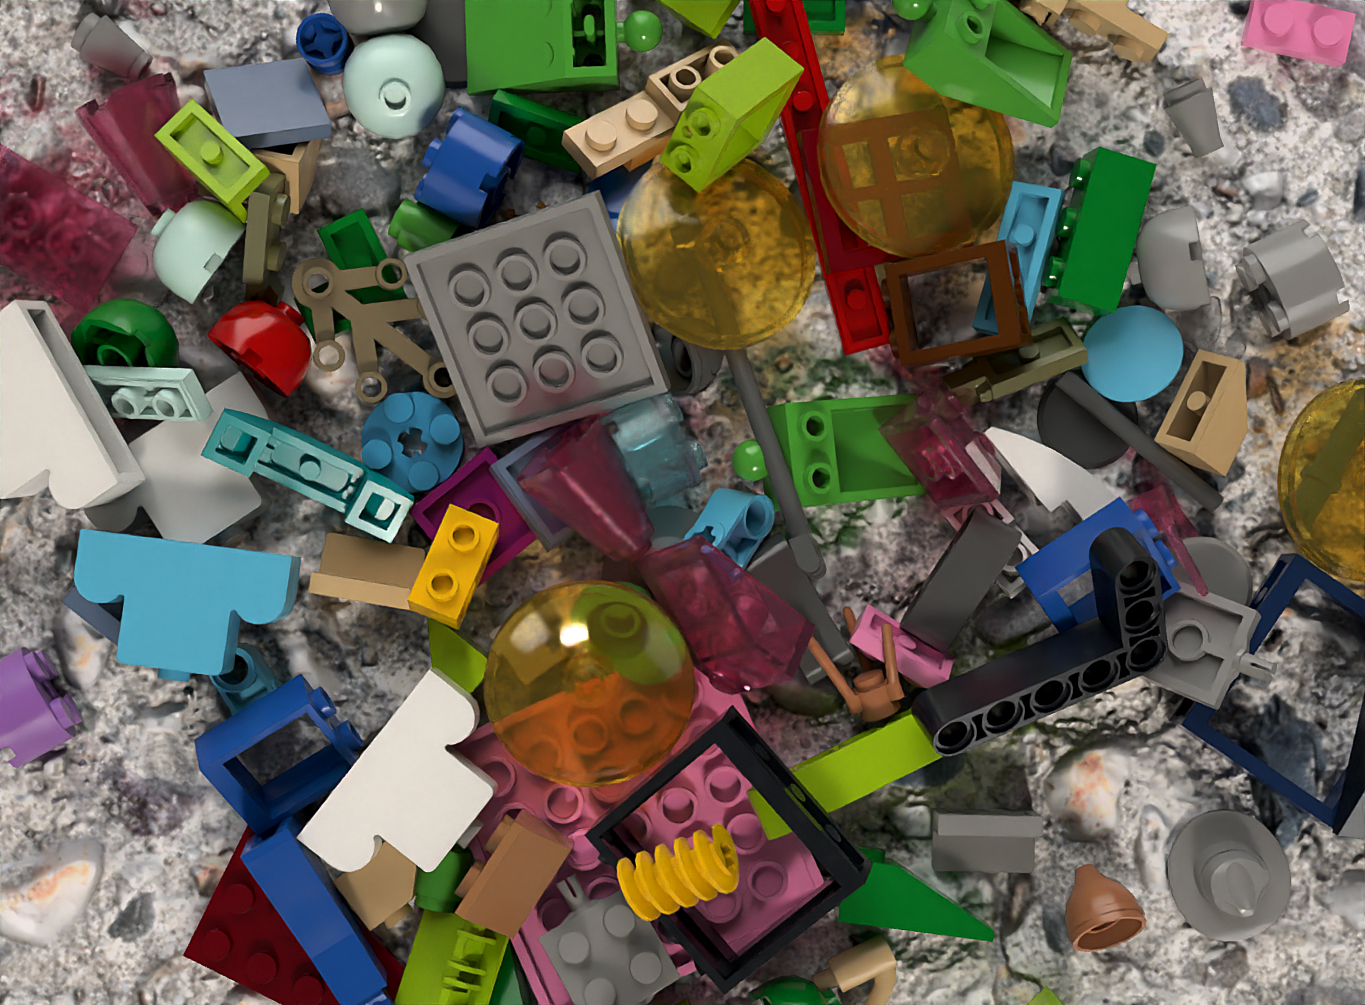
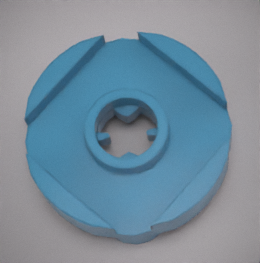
[361,391,465,494]

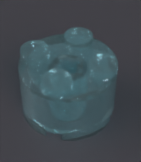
[597,392,708,511]

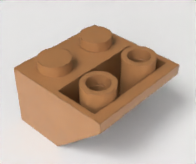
[454,809,574,938]

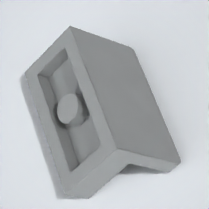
[931,808,1043,873]

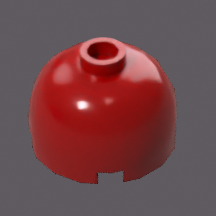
[207,300,313,398]

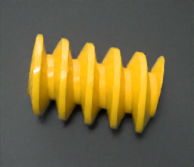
[616,823,740,921]

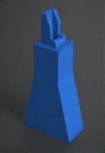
[240,814,395,1005]

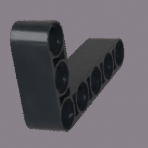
[911,527,1168,756]

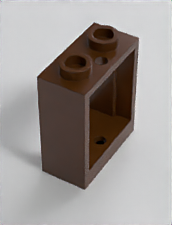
[881,239,1033,368]

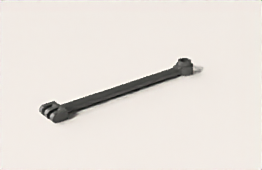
[669,214,827,579]

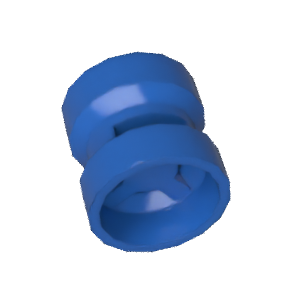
[296,13,354,76]

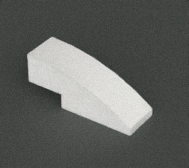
[977,427,1117,525]

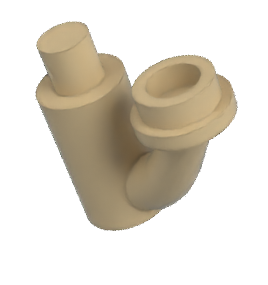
[812,933,898,1005]

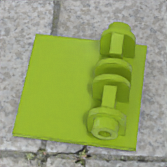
[394,909,510,1005]

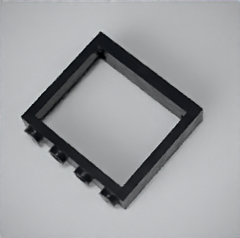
[584,705,873,995]

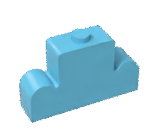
[74,529,302,681]

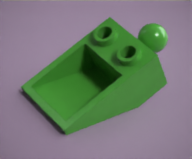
[465,0,663,96]
[892,0,1073,128]
[732,393,928,511]

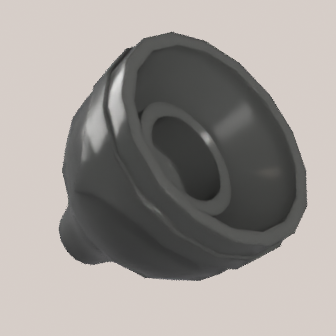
[651,317,725,396]

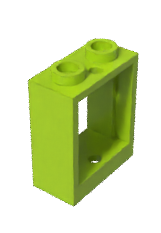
[659,37,804,193]

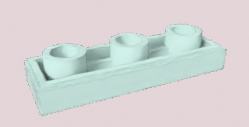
[82,365,213,422]

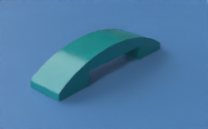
[201,408,415,543]

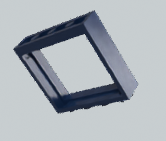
[1169,553,1365,830]

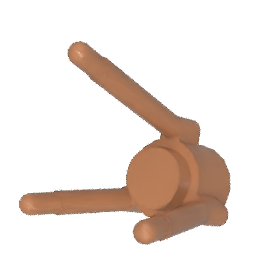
[799,606,905,722]

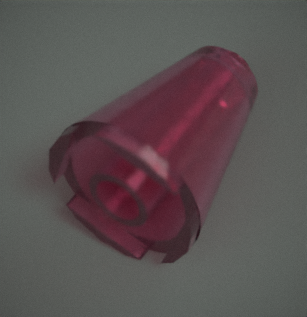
[74,72,200,217]
[516,416,654,563]

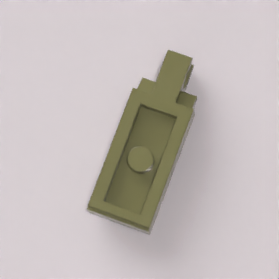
[242,171,291,307]
[942,316,1089,410]

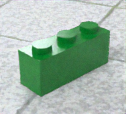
[1042,147,1157,317]

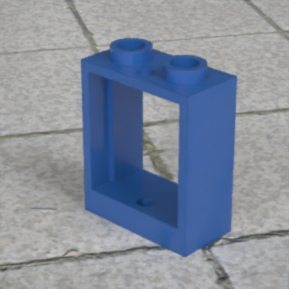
[1014,496,1181,633]
[194,674,364,835]

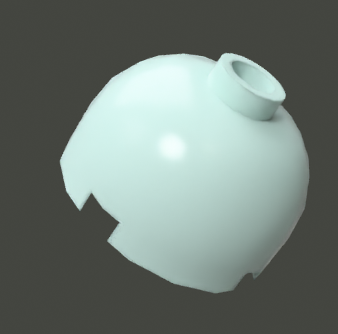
[342,32,446,139]
[150,199,247,304]

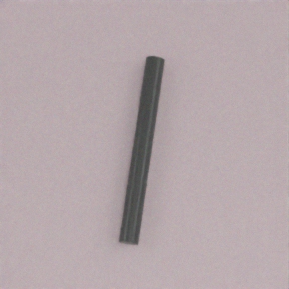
[1055,370,1224,513]

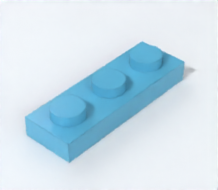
[972,180,1066,335]

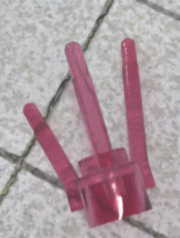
[1126,484,1209,596]

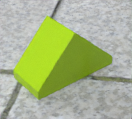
[427,619,499,695]

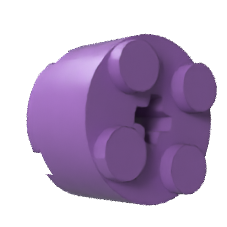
[0,647,83,768]

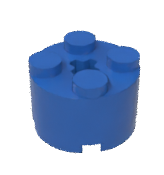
[414,106,525,231]

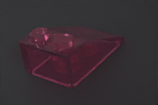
[0,143,140,314]
[877,386,1002,509]
[637,535,816,695]

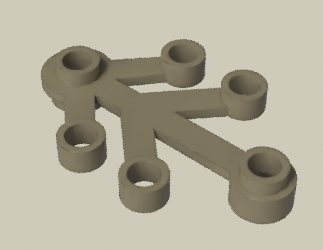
[291,258,456,403]

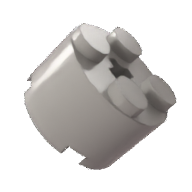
[1235,219,1350,340]

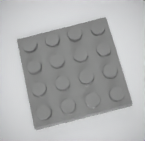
[403,190,671,449]

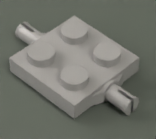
[1138,580,1277,710]
[538,874,681,1005]

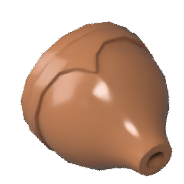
[1065,864,1147,952]

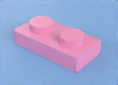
[1241,0,1356,68]
[849,604,955,689]

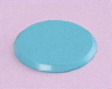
[1081,305,1184,402]

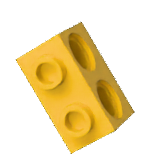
[407,504,499,630]

